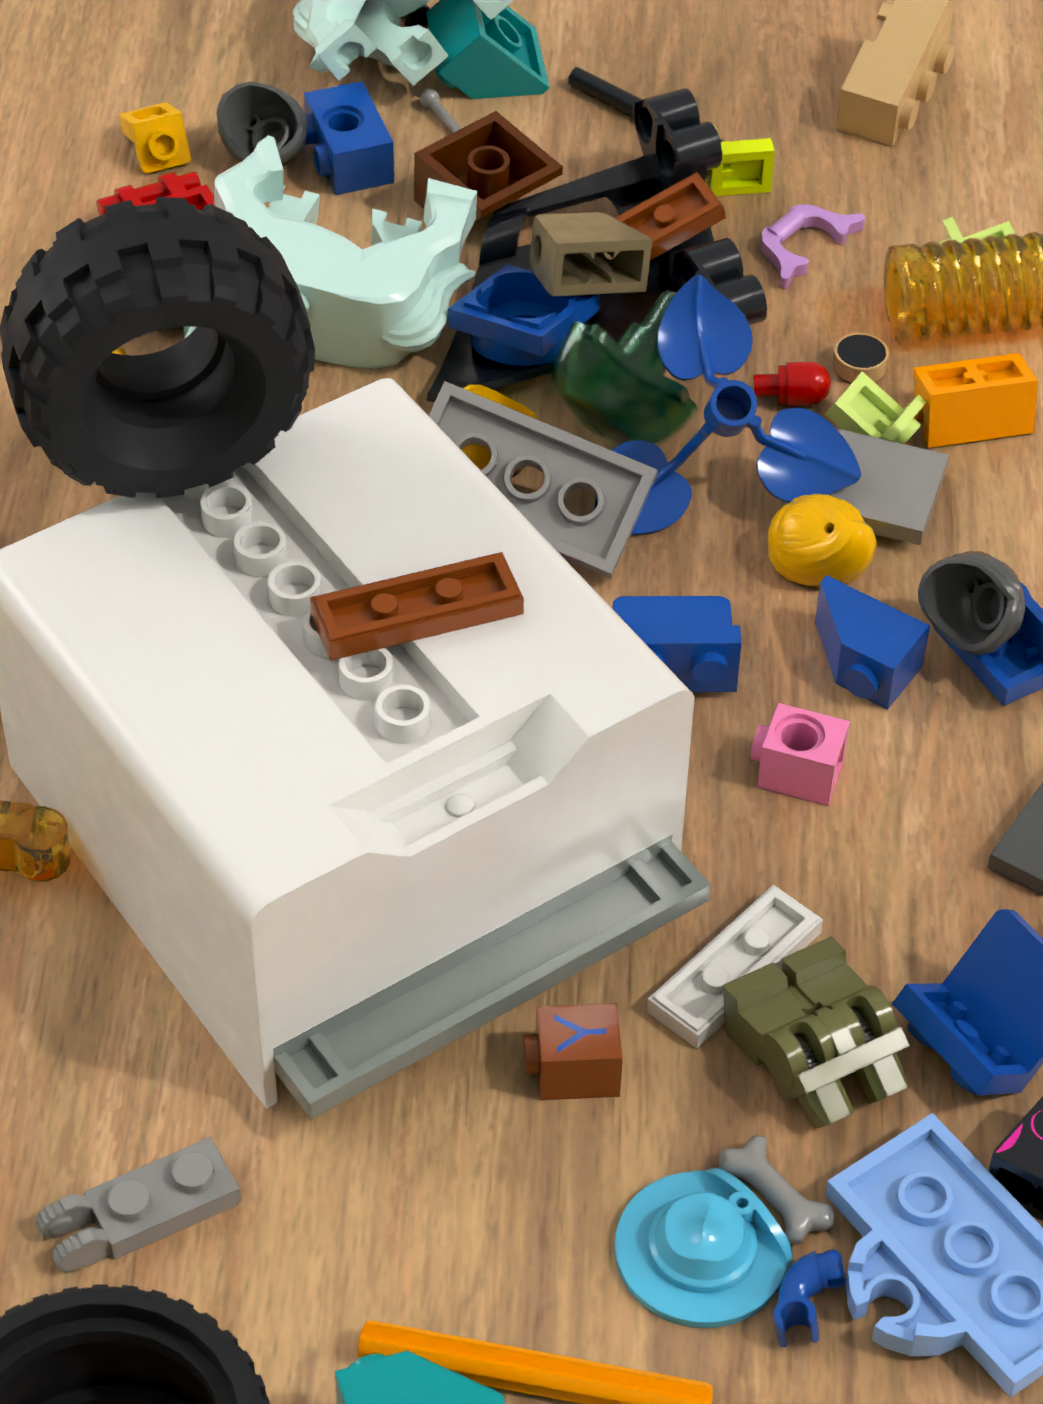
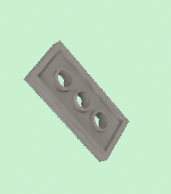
[429,381,658,579]

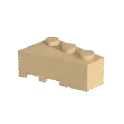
[836,0,955,147]

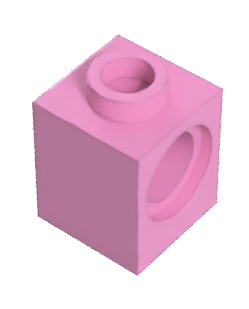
[751,703,850,806]

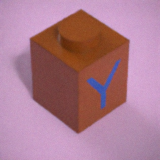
[523,1003,623,1101]

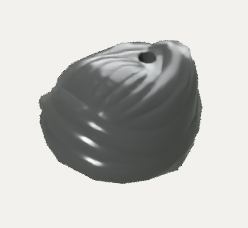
[216,82,307,166]
[918,551,1025,656]

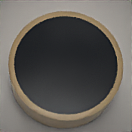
[833,333,889,383]

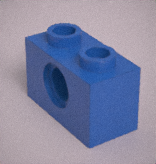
[304,81,394,195]

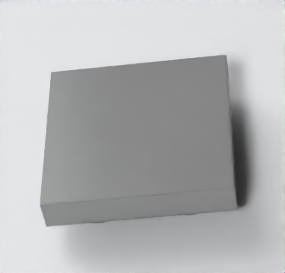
[830,429,949,546]

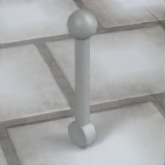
[420,89,461,133]

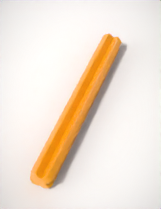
[358,1320,713,1404]

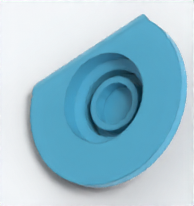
[615,1168,792,1328]

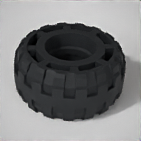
[0,197,315,498]

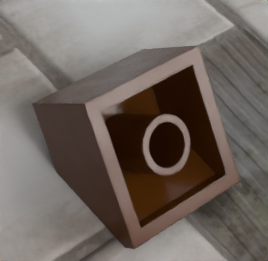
[414,111,563,220]

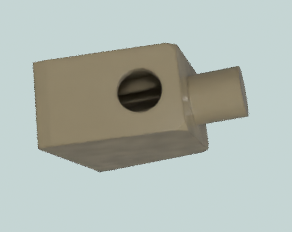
[529,212,653,297]

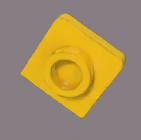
[118,102,191,173]

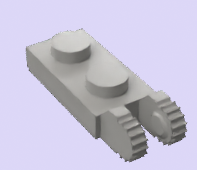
[35,1137,241,1273]

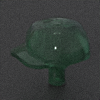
[552,291,699,446]

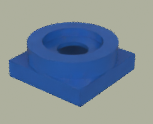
[448,264,600,366]

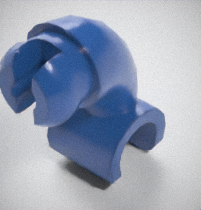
[773,1250,845,1347]

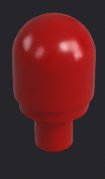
[754,362,831,407]

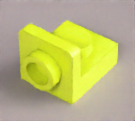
[706,125,775,196]

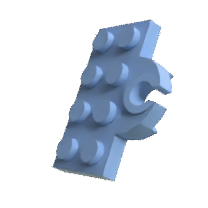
[825,1113,1043,1398]

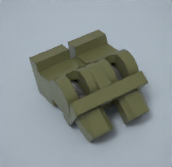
[722,936,910,1129]

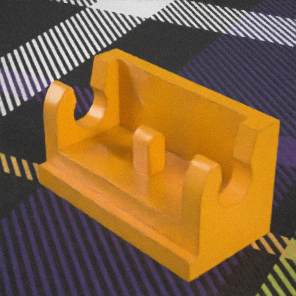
[913,353,1038,448]

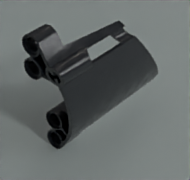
[427,88,767,402]

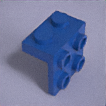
[612,596,742,692]
[892,909,1043,1096]

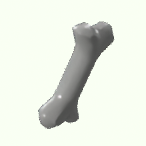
[718,1136,834,1244]

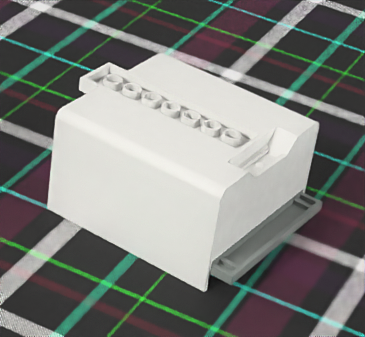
[0,378,711,1120]

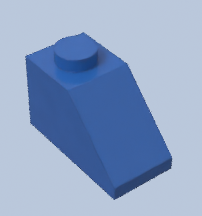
[815,575,930,710]

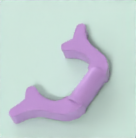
[760,204,866,289]

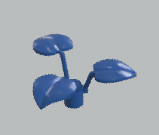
[594,275,861,535]

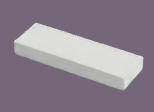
[647,885,823,1049]

